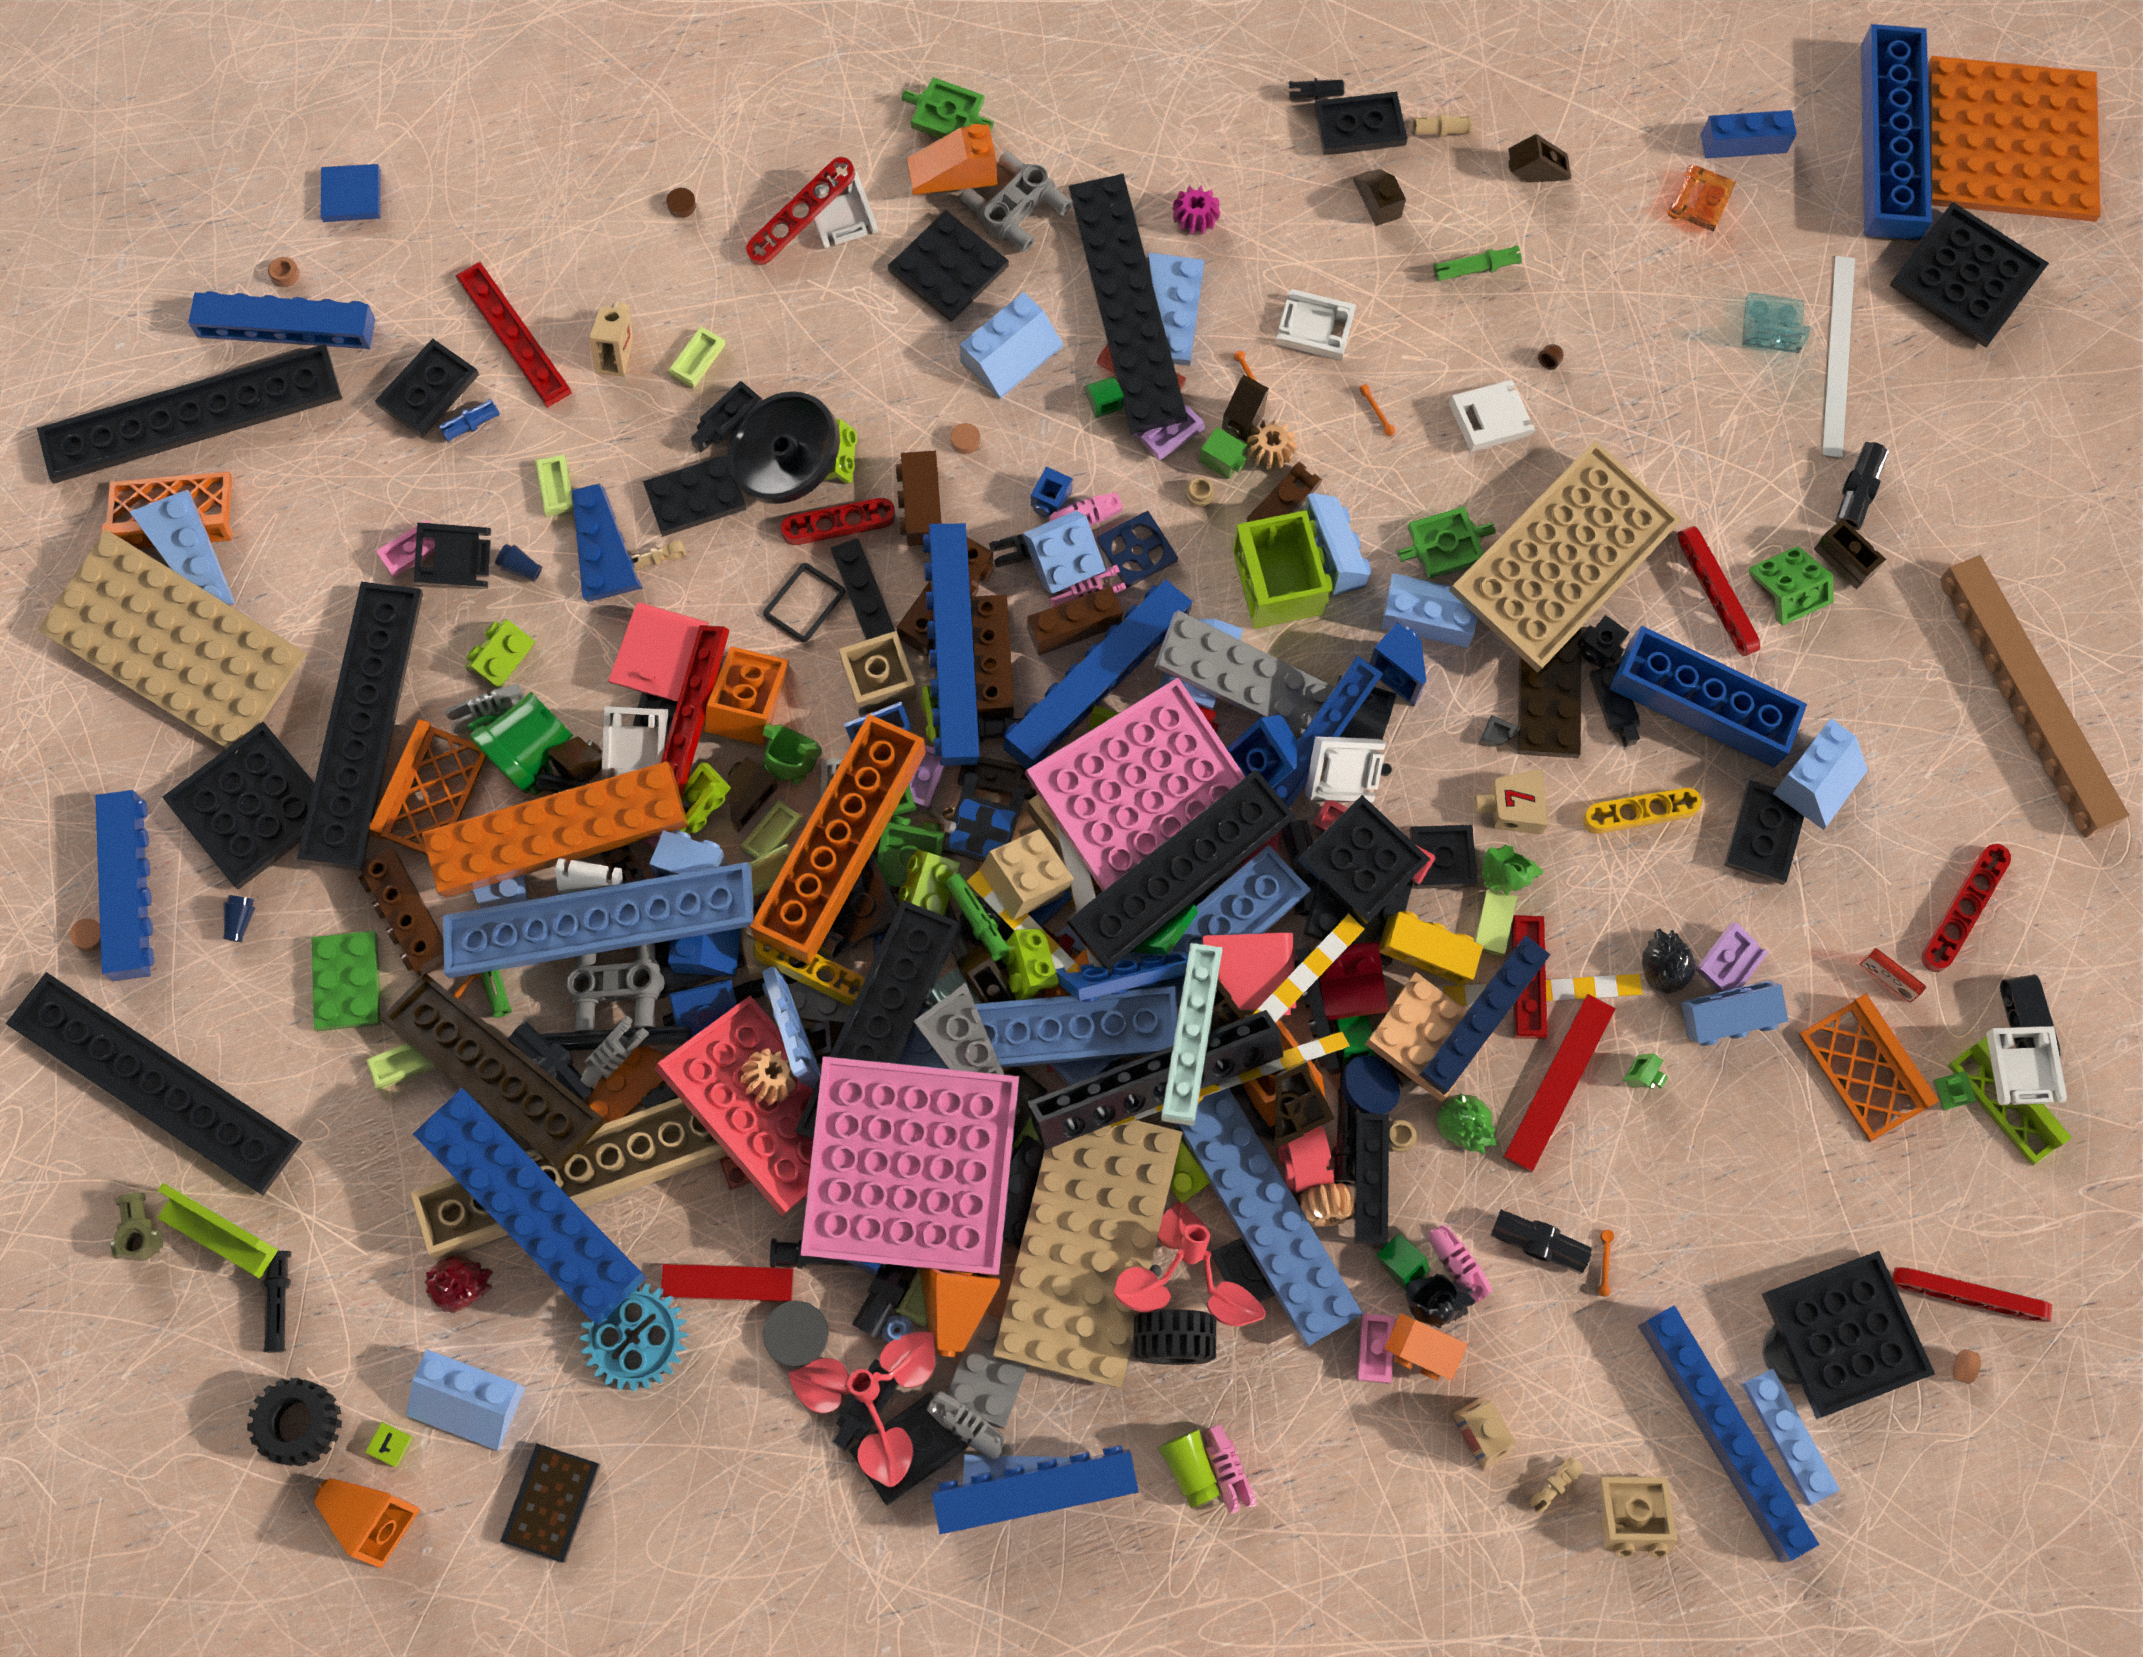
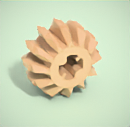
[1247,419,1297,470]
[740,1048,796,1106]
[1300,1182,1355,1228]

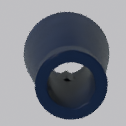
[495,544,543,582]
[223,895,255,942]

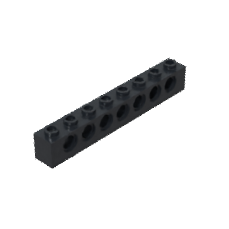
[1028,1010,1284,1150]

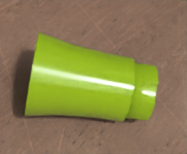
[1157,1429,1220,1508]

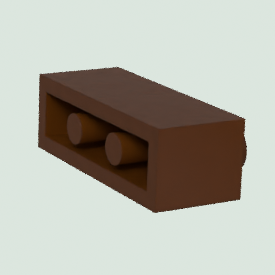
[896,450,942,546]
[1027,586,1123,656]

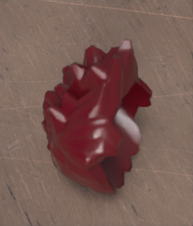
[425,1256,493,1313]

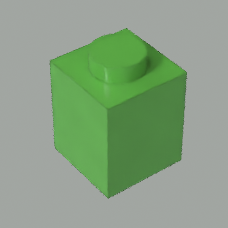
[1199,427,1247,480]

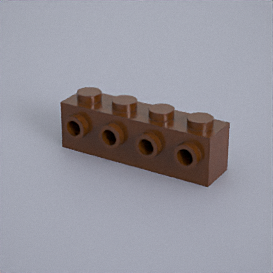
[897,537,995,656]
[971,595,1014,718]
[358,847,444,977]

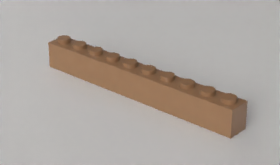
[1940,555,2130,838]

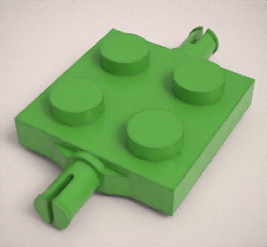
[902,77,994,138]
[1397,506,1496,579]

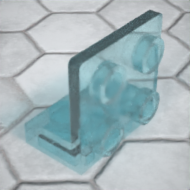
[1742,293,1810,353]

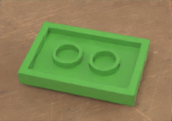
[311,931,381,1032]

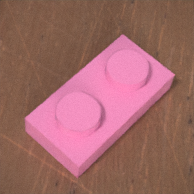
[376,520,435,578]
[1357,1313,1395,1384]

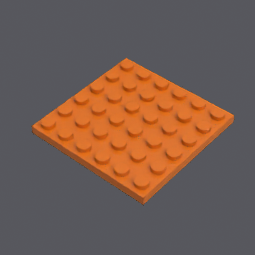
[1928,56,2101,222]

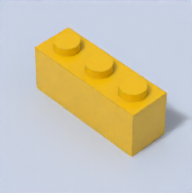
[1379,911,1483,985]

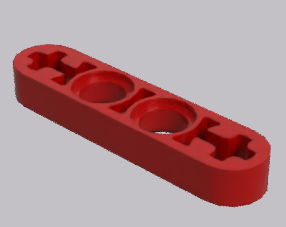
[781,498,895,545]

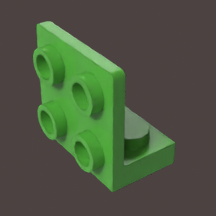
[1749,546,1834,626]

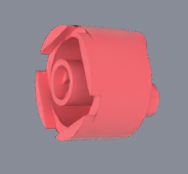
[1276,1126,1334,1193]

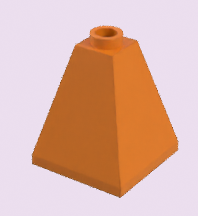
[919,1267,1000,1357]
[313,1478,420,1569]

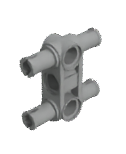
[960,151,1073,253]
[566,943,665,1032]

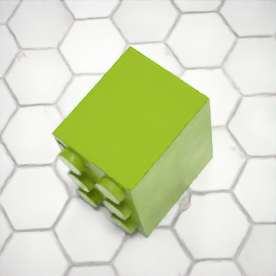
[1232,510,1332,629]

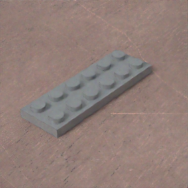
[1154,610,1334,737]

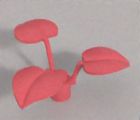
[1113,1201,1266,1326]
[789,1332,935,1487]

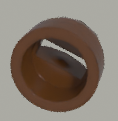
[1538,344,1564,370]

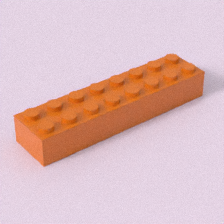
[750,714,926,965]
[422,761,689,898]

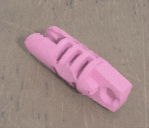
[1049,492,1123,526]
[1049,565,1127,607]
[1428,1225,1493,1303]
[1202,1424,1256,1514]

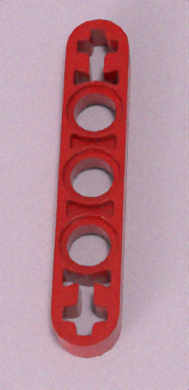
[746,157,855,265]
[1678,526,1760,657]
[1921,844,2011,972]
[1892,1267,2053,1322]

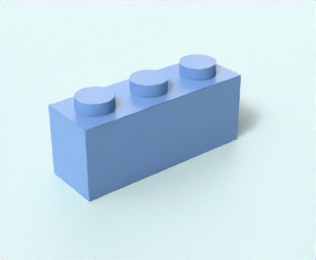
[1681,980,1788,1046]

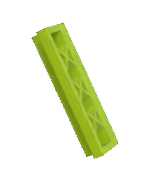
[1948,1036,2072,1166]
[157,1183,278,1278]

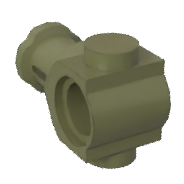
[110,1192,163,1261]

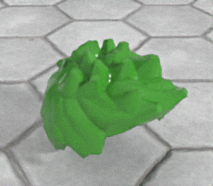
[1481,844,1543,895]
[1437,1093,1497,1154]

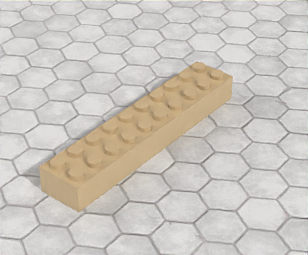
[410,1098,729,1260]

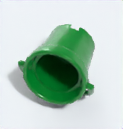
[468,692,574,795]

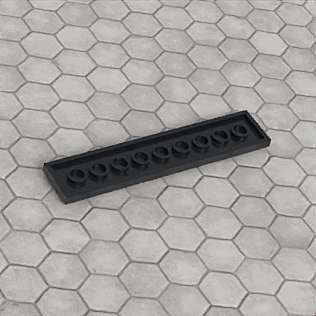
[1068,173,1187,434]
[37,344,343,484]
[297,582,423,871]
[5,972,303,1196]

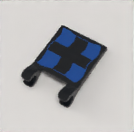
[943,772,1026,862]

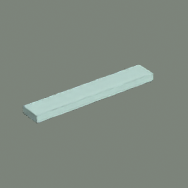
[1161,943,1222,1126]

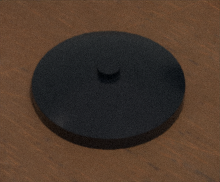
[728,391,840,504]

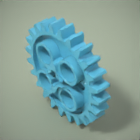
[580,1283,689,1391]

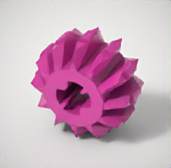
[1172,185,1220,235]

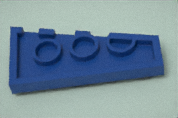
[572,483,643,602]
[1055,951,1189,1002]

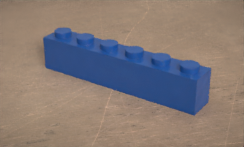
[188,291,375,349]
[95,790,154,982]
[932,1445,1139,1535]

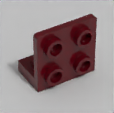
[1319,941,1389,1020]

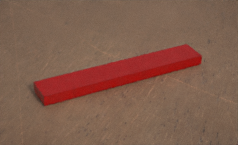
[455,261,572,408]
[660,625,730,800]
[1503,994,1616,1173]

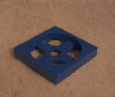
[1097,510,1178,588]

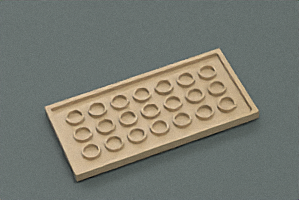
[1449,440,1682,673]
[38,529,307,753]
[993,1120,1183,1389]

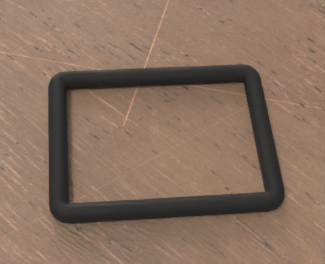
[763,563,846,642]

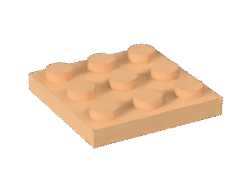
[1365,972,1467,1102]

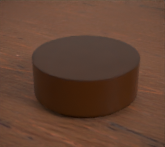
[666,188,696,218]

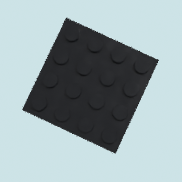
[1889,201,2049,348]
[162,721,314,890]
[1762,1251,1935,1419]

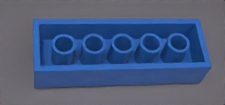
[1610,625,1807,768]

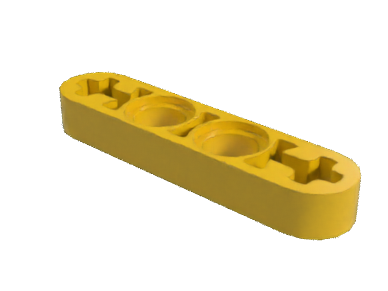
[1583,788,1702,834]
[753,940,865,1006]

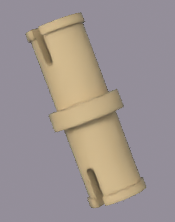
[1412,114,1471,137]

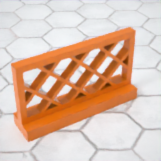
[101,471,232,549]
[370,719,487,856]
[1798,993,1939,1142]

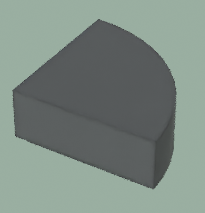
[1479,715,1519,747]

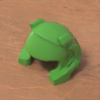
[762,723,822,785]

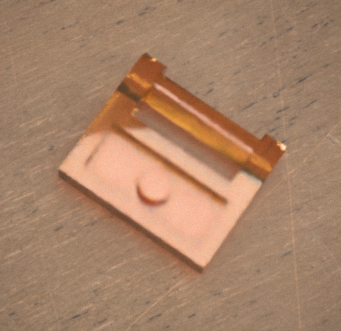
[1667,165,1736,232]

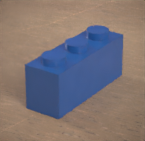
[1701,110,1797,159]

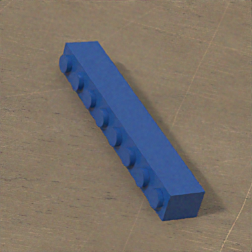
[923,523,979,766]
[1003,579,1193,770]
[1638,1305,1820,1563]

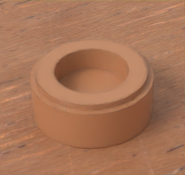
[268,257,299,287]
[951,423,980,454]
[70,918,101,951]
[1953,1349,1981,1384]

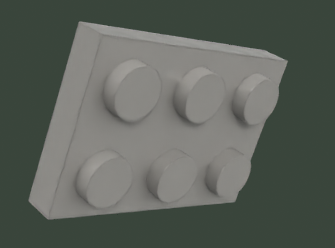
[947,1313,1029,1429]

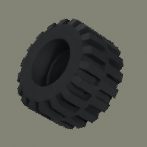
[1134,1309,1216,1365]
[247,1378,342,1466]

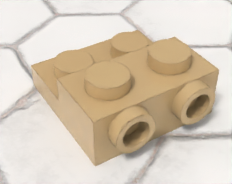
[1599,1477,1678,1558]

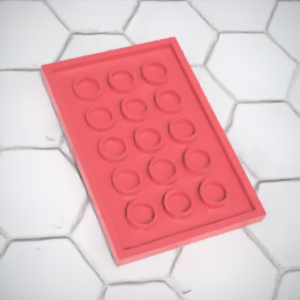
[654,995,814,1217]

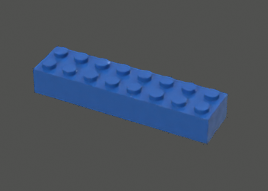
[1861,24,1932,241]
[413,1088,647,1325]

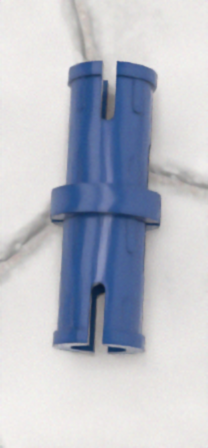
[439,398,500,442]

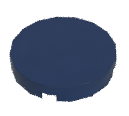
[1340,1055,1400,1114]

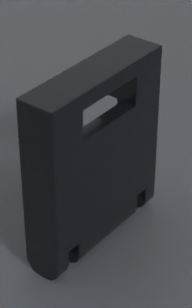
[414,522,491,589]

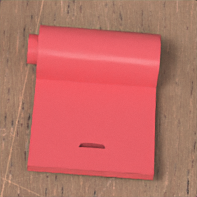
[608,602,709,703]
[1202,933,1297,1016]

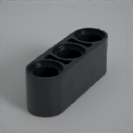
[2000,974,2061,1057]

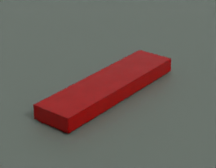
[1512,915,1547,1040]
[661,1264,794,1302]

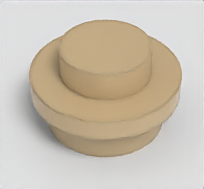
[1185,477,1215,506]
[1389,1120,1417,1152]

